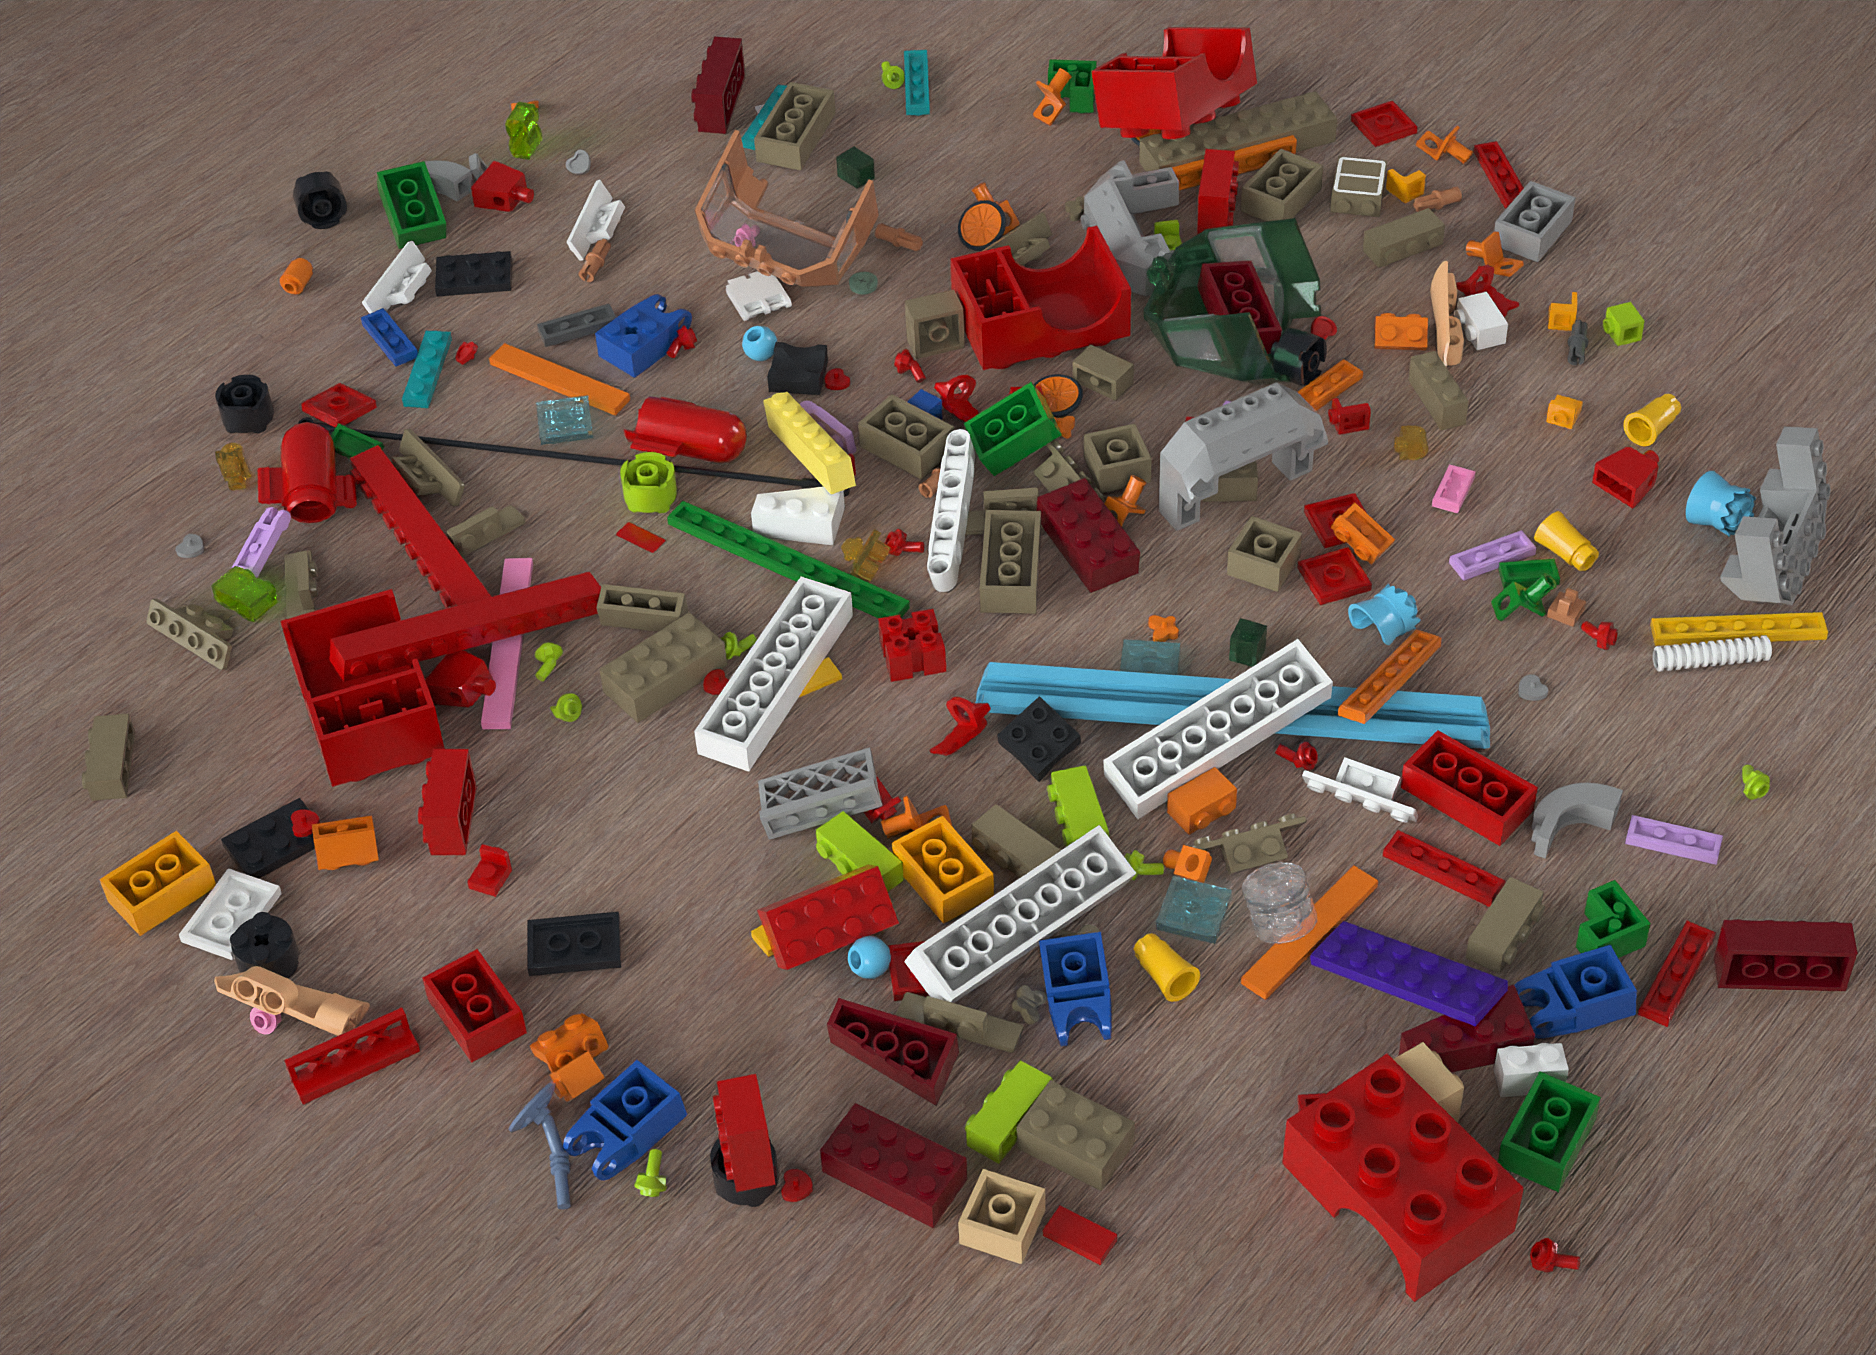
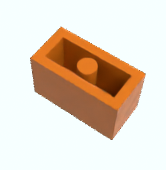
[1167,767,1237,835]
[312,815,379,870]

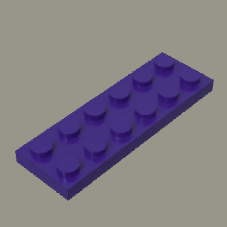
[1310,921,1508,1026]

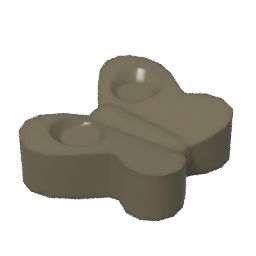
[1065,196,1084,221]
[1012,985,1047,1025]

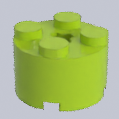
[620,452,677,513]

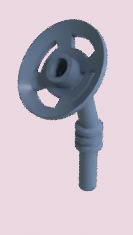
[508,1081,571,1210]

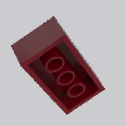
[691,36,746,134]
[1197,260,1282,357]
[1037,478,1140,593]
[1714,919,1858,991]
[820,1103,968,1228]

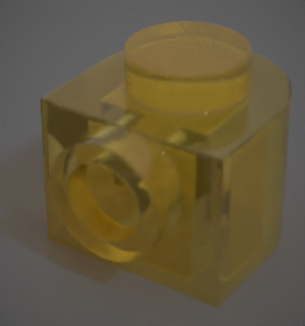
[1394,426,1429,460]

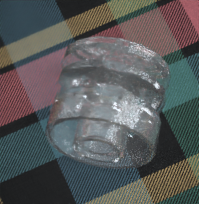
[1242,862,1317,944]

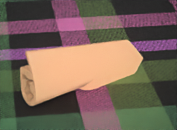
[1430,261,1464,368]
[214,966,370,1036]

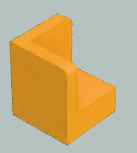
[1386,169,1426,204]
[1548,292,1577,331]

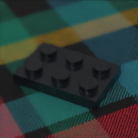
[435,251,512,297]
[221,798,315,879]
[527,911,621,976]

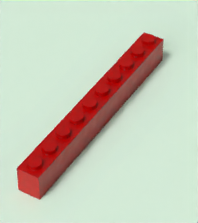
[350,445,492,608]
[330,571,601,682]

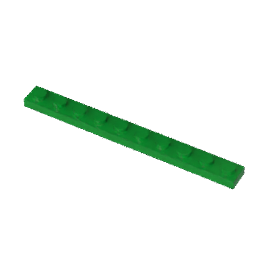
[667,501,910,618]

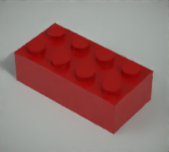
[1401,730,1538,846]
[757,864,899,970]

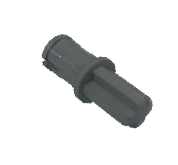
[1567,320,1589,366]

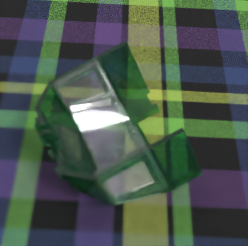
[1143,218,1321,385]

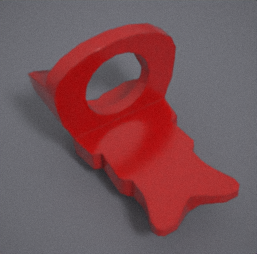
[1456,265,1519,317]
[934,375,980,422]
[930,697,991,756]

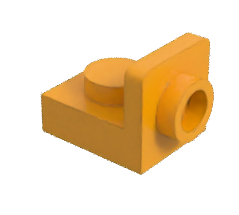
[1546,394,1583,429]

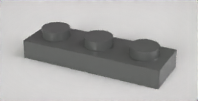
[537,303,617,347]

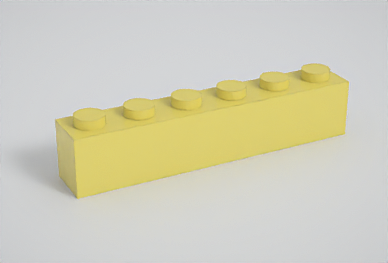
[763,392,856,495]

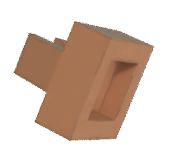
[1547,588,1586,627]

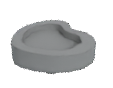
[566,149,591,175]
[175,534,204,558]
[1518,674,1548,701]

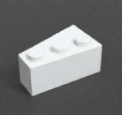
[751,487,845,545]

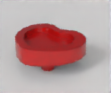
[1311,316,1337,340]
[455,342,478,365]
[824,368,850,390]
[703,669,729,695]
[291,809,320,837]
[781,1169,813,1202]

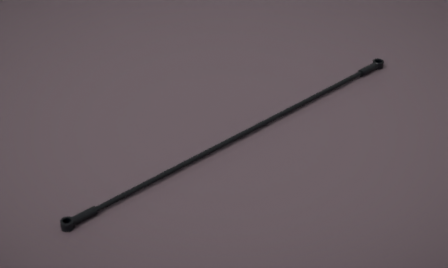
[298,417,850,497]

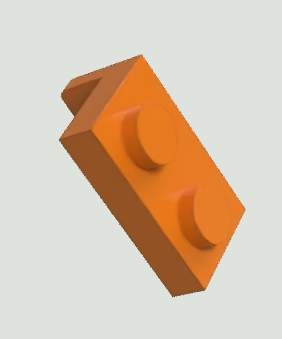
[1374,313,1428,350]
[1331,503,1395,565]
[529,1013,609,1073]

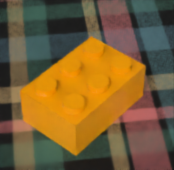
[892,816,994,924]
[99,830,216,936]

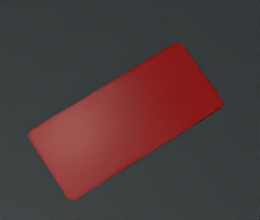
[616,522,666,553]

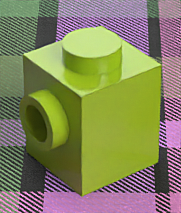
[1603,302,1645,346]

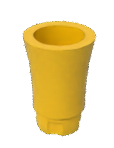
[1624,394,1681,446]
[1534,511,1599,571]
[1133,933,1200,1002]

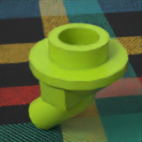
[881,61,905,89]
[720,632,757,660]
[535,642,563,682]
[1742,765,1770,800]
[1124,850,1164,880]
[634,1149,667,1197]

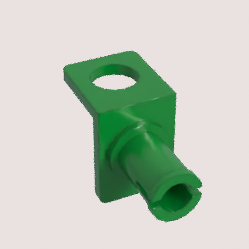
[1491,573,1557,621]

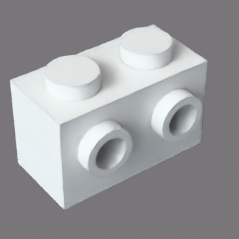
[1454,292,1508,350]
[1494,1043,1569,1097]

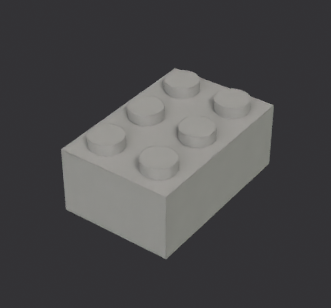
[1494,181,1576,262]

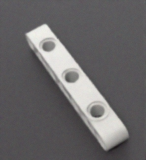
[927,429,975,592]

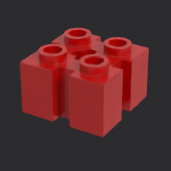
[878,609,947,682]

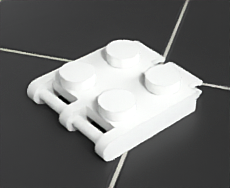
[726,271,792,321]

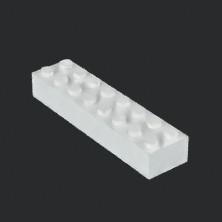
[694,577,853,771]
[1103,639,1333,819]
[904,825,1136,1003]

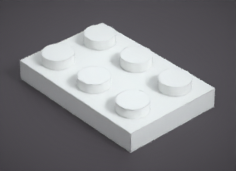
[179,868,282,960]

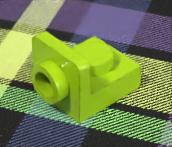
[1154,220,1183,251]

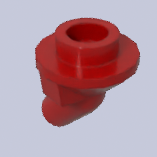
[666,325,697,358]
[894,349,926,383]
[884,529,925,557]
[1581,621,1618,650]
[1275,742,1318,771]
[1530,1238,1580,1273]

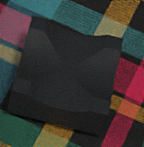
[767,342,828,395]
[997,696,1081,782]

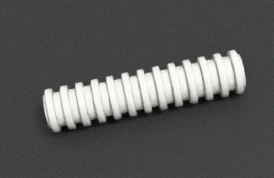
[1653,635,1772,672]

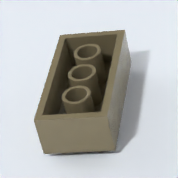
[754,82,836,170]
[980,510,1041,614]
[599,612,727,723]

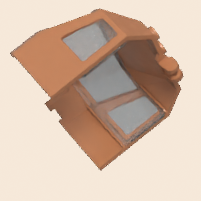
[695,130,879,287]

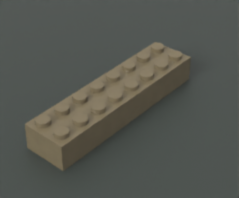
[1139,91,1337,172]

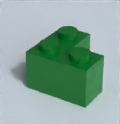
[1048,59,1097,114]
[1576,880,1651,958]

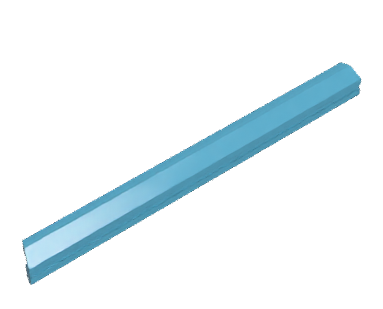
[976,662,1490,749]

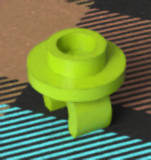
[550,693,582,722]

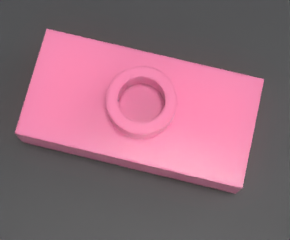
[1432,464,1475,513]

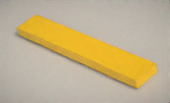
[1650,612,1828,646]

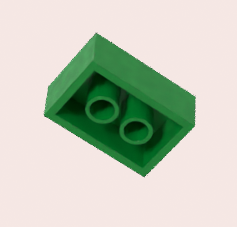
[377,161,446,249]
[964,382,1062,476]
[1498,1071,1601,1193]

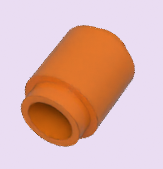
[280,258,313,294]

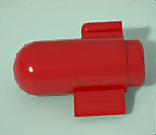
[623,396,747,463]
[257,422,357,523]

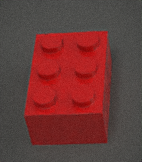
[1197,149,1239,237]
[418,749,477,855]
[422,949,527,1063]
[712,1074,775,1192]

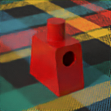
[471,161,534,212]
[1592,447,1659,509]
[425,650,496,708]

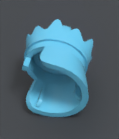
[1686,471,1756,537]
[1348,583,1421,645]

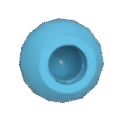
[742,325,778,361]
[848,936,891,979]

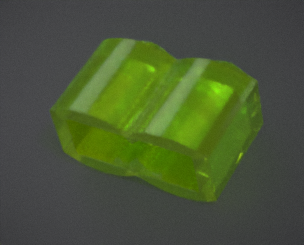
[505,102,542,160]
[211,566,278,622]

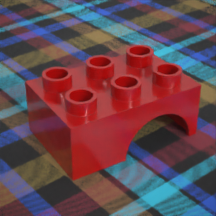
[1091,27,1257,139]
[950,225,1131,370]
[280,589,445,787]
[1282,1054,1524,1302]

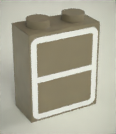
[1330,156,1387,217]

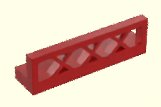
[284,1007,420,1105]

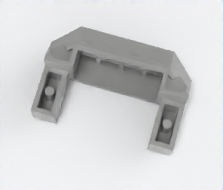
[1081,160,1219,296]
[1159,382,1328,531]
[1720,427,1831,606]

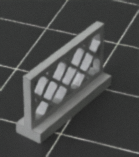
[758,747,883,840]

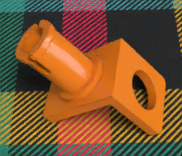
[1033,68,1072,126]
[1416,125,1473,165]
[971,182,1020,235]
[1466,231,1524,277]
[1104,475,1147,527]
[881,796,953,838]
[1163,845,1212,885]

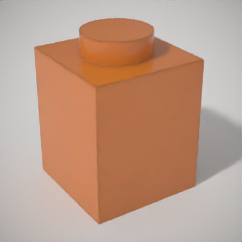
[550,1051,605,1102]

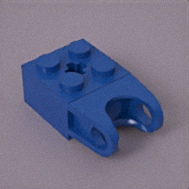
[595,294,692,378]
[1039,932,1112,1047]
[1514,945,1637,1039]
[563,1060,688,1181]

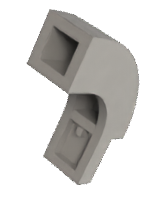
[425,160,473,201]
[1531,783,1623,859]

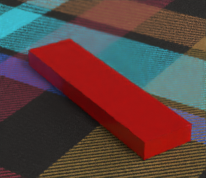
[1473,141,1524,209]
[1383,830,1506,907]
[1638,921,1716,1027]

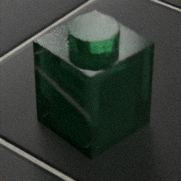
[836,146,875,189]
[1229,618,1267,667]

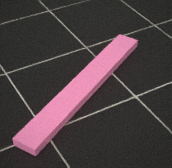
[481,558,533,729]

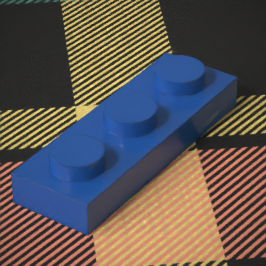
[361,308,418,367]

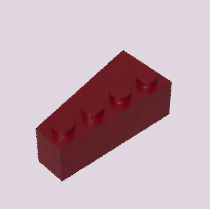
[1398,984,1535,1073]
[827,998,959,1106]

